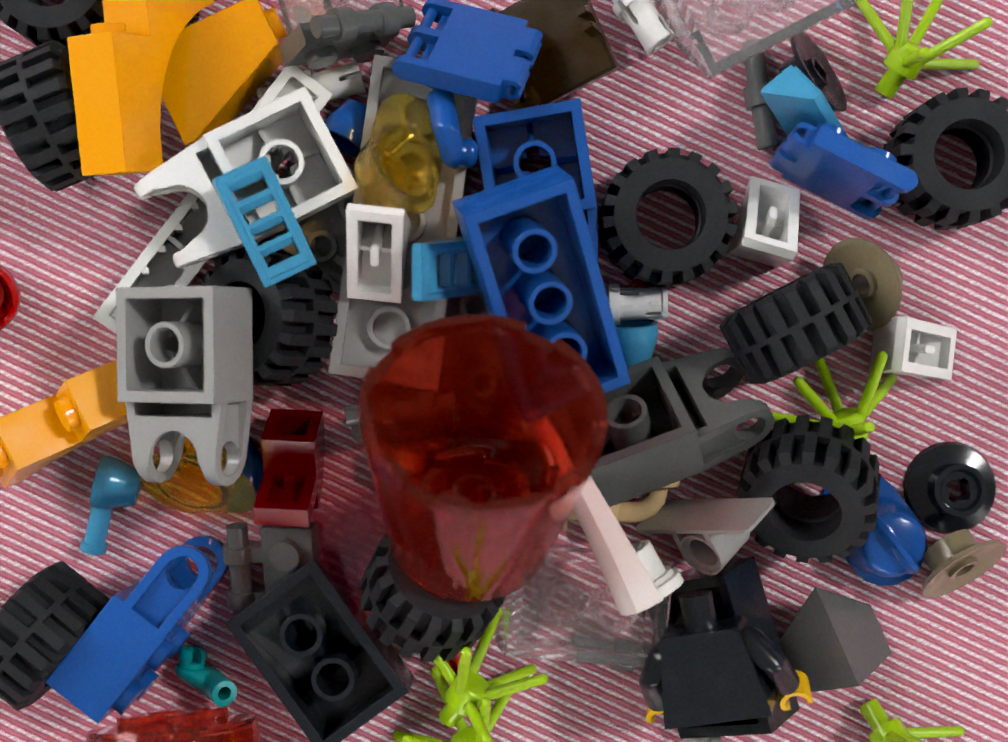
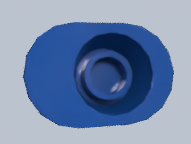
[822,476,927,586]

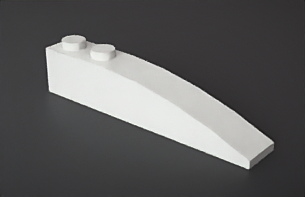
[92,65,333,334]

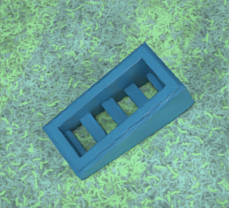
[212,156,317,288]
[412,236,481,301]

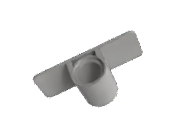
[636,498,775,576]

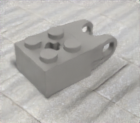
[116,286,253,486]

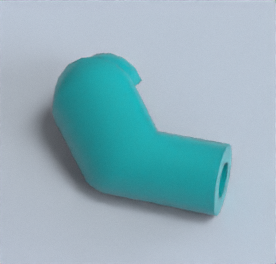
[174,646,237,707]

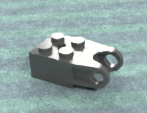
[564,348,774,507]

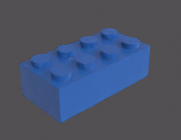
[452,165,631,421]

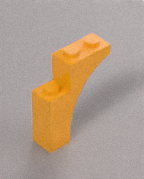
[67,0,215,176]
[0,359,128,489]

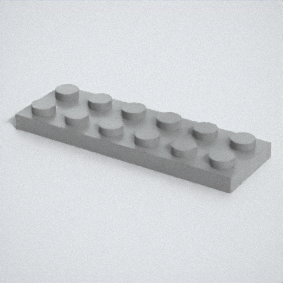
[328,55,477,389]

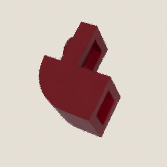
[253,409,325,527]

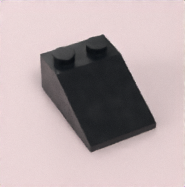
[225,558,414,742]

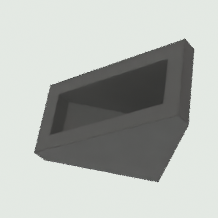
[780,587,892,692]

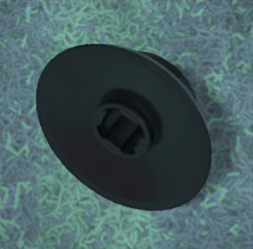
[778,29,847,112]
[903,442,996,534]

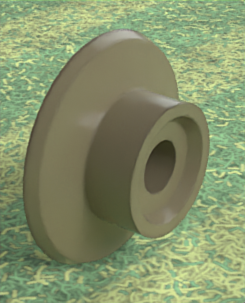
[823,238,902,330]
[922,529,1007,598]

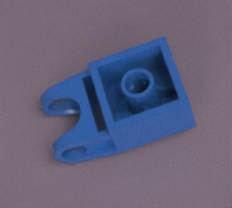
[472,98,598,262]
[45,535,229,724]

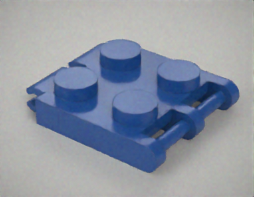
[392,0,543,103]
[769,122,918,220]

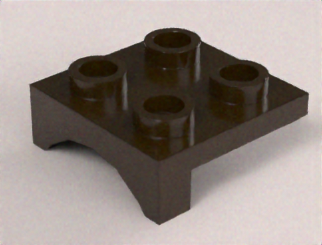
[489,0,620,110]

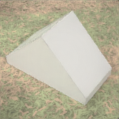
[728,176,801,267]
[346,203,410,303]
[869,316,957,380]

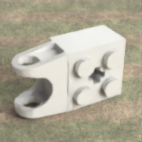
[133,86,358,268]

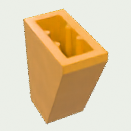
[162,0,288,147]

